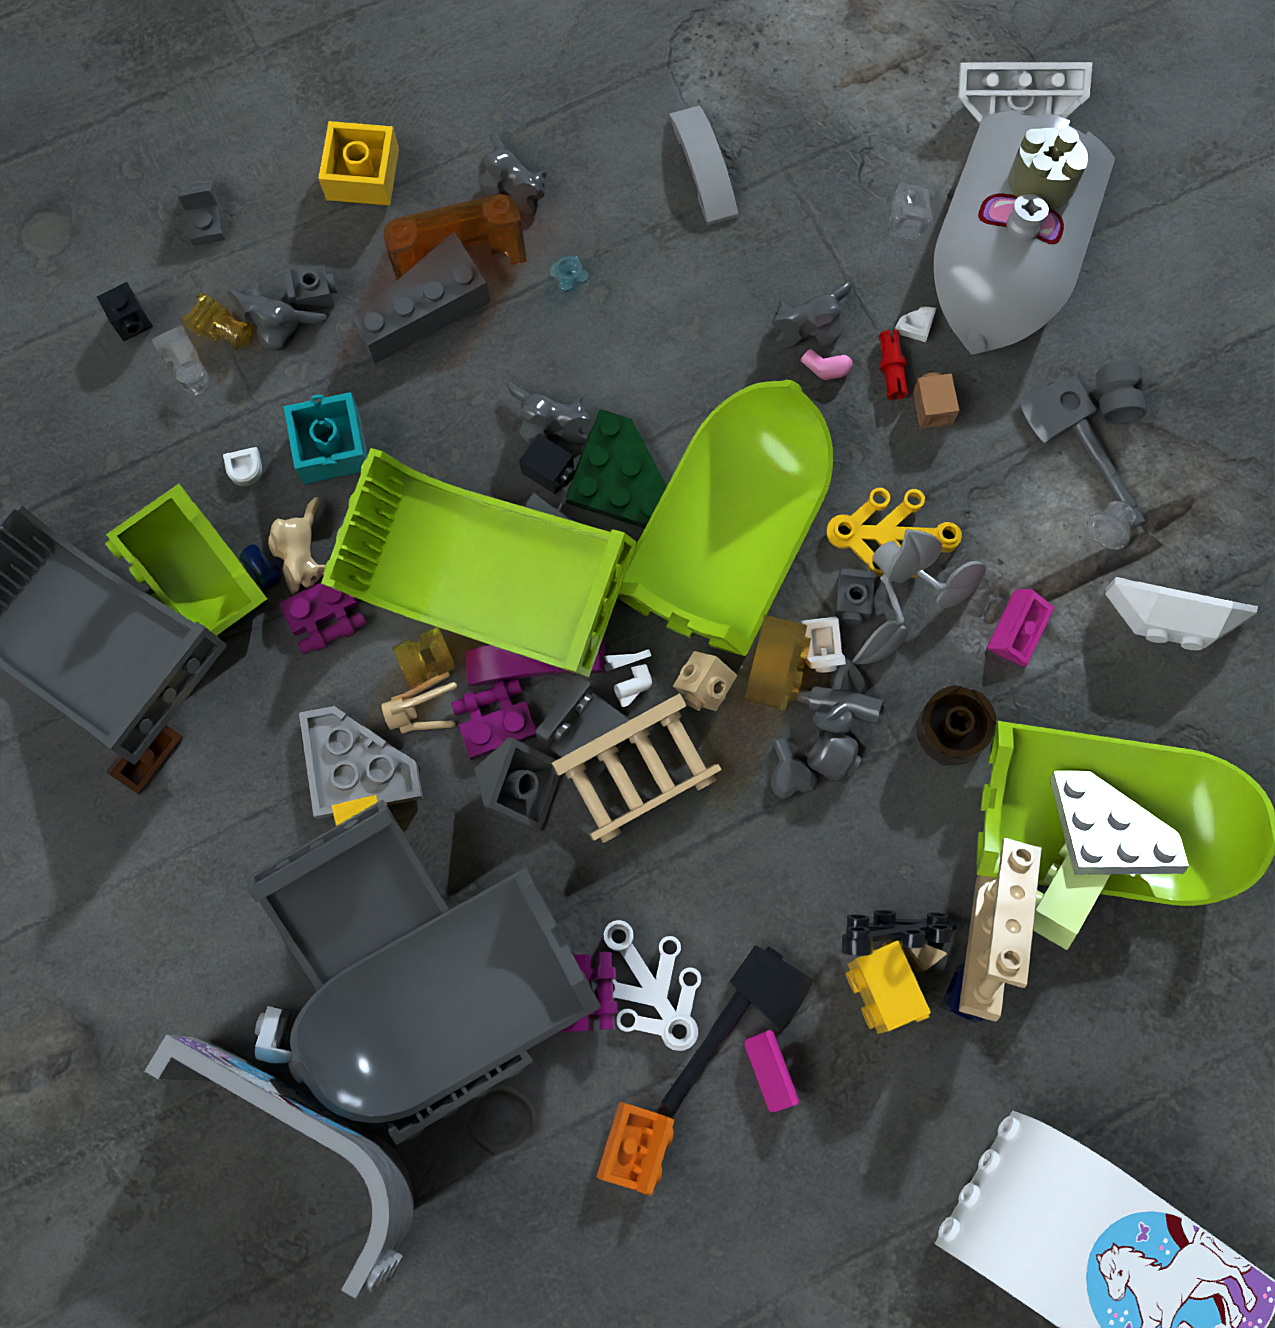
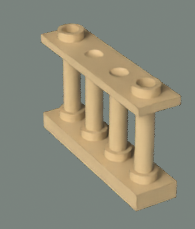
[551,693,722,843]
[959,838,1041,1022]

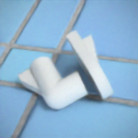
[604,649,652,707]

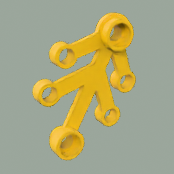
[826,488,962,578]

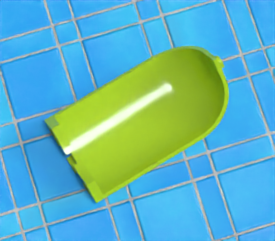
[617,379,833,656]
[976,721,1275,906]

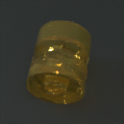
[392,627,457,689]

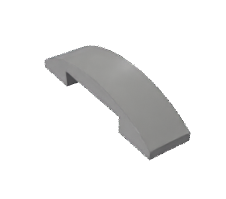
[669,105,739,226]

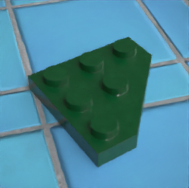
[566,409,667,529]

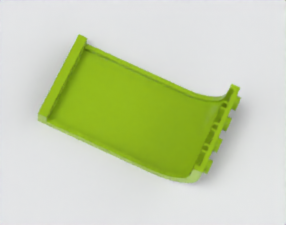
[321,448,637,678]

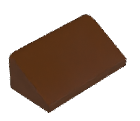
[107,725,183,795]

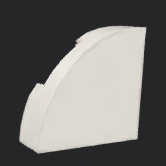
[895,307,936,342]

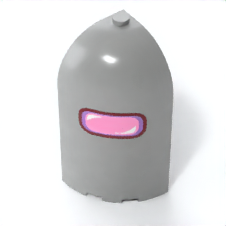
[934,110,1116,355]

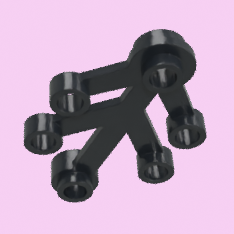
[842,910,956,956]

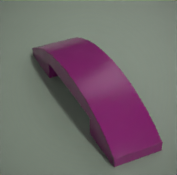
[465,637,608,687]

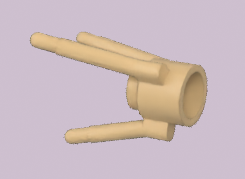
[382,671,457,734]

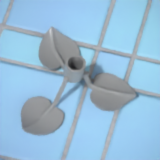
[851,529,986,664]

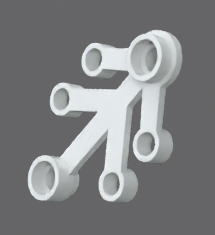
[596,920,701,1051]

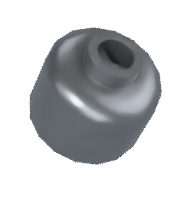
[804,730,861,781]

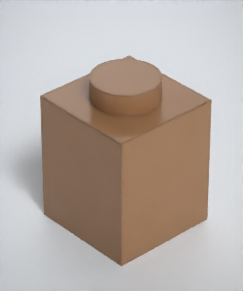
[913,372,959,429]

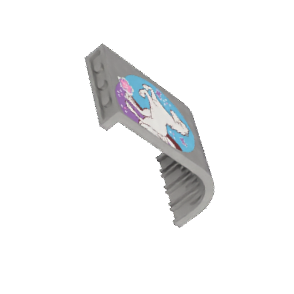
[144,1034,414,1299]

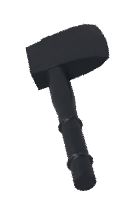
[661,945,813,1111]

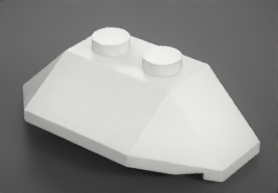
[958,62,1092,124]
[1105,577,1258,650]

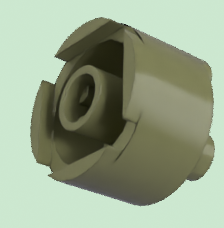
[1008,127,1088,209]

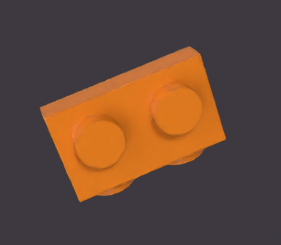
[596,1101,674,1196]

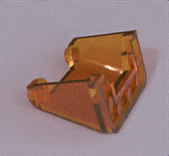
[384,194,527,280]

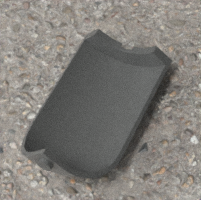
[288,867,601,1123]

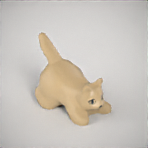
[268,497,325,595]

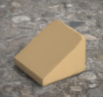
[899,940,947,973]

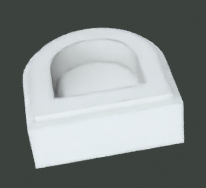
[223,447,262,486]

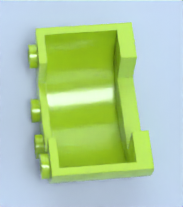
[105,484,267,636]

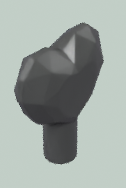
[771,738,817,799]

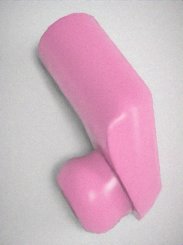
[800,349,853,380]

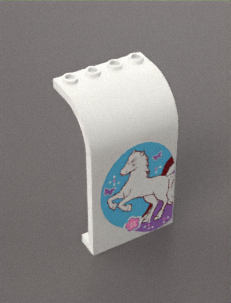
[934,1110,1275,1328]

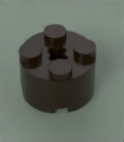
[916,685,996,766]

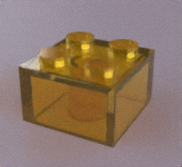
[744,615,811,711]

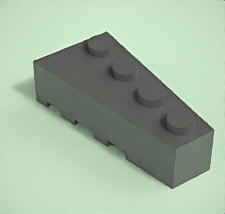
[352,232,490,363]

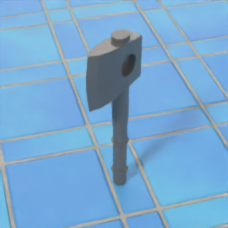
[1018,376,1146,528]

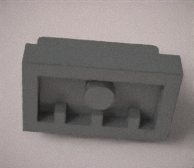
[535,675,630,782]

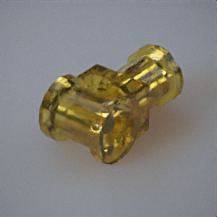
[180,293,253,351]

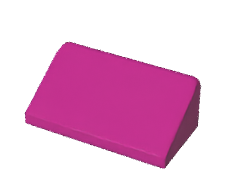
[987,589,1055,667]
[744,1030,799,1112]

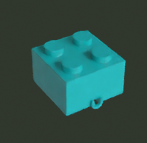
[283,392,368,484]

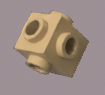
[673,651,738,711]

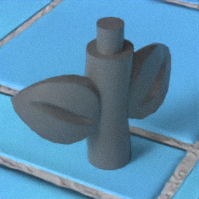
[797,658,885,733]

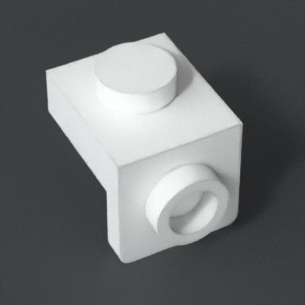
[801,616,846,673]

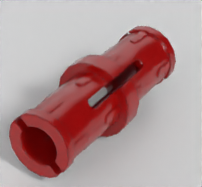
[878,330,909,400]

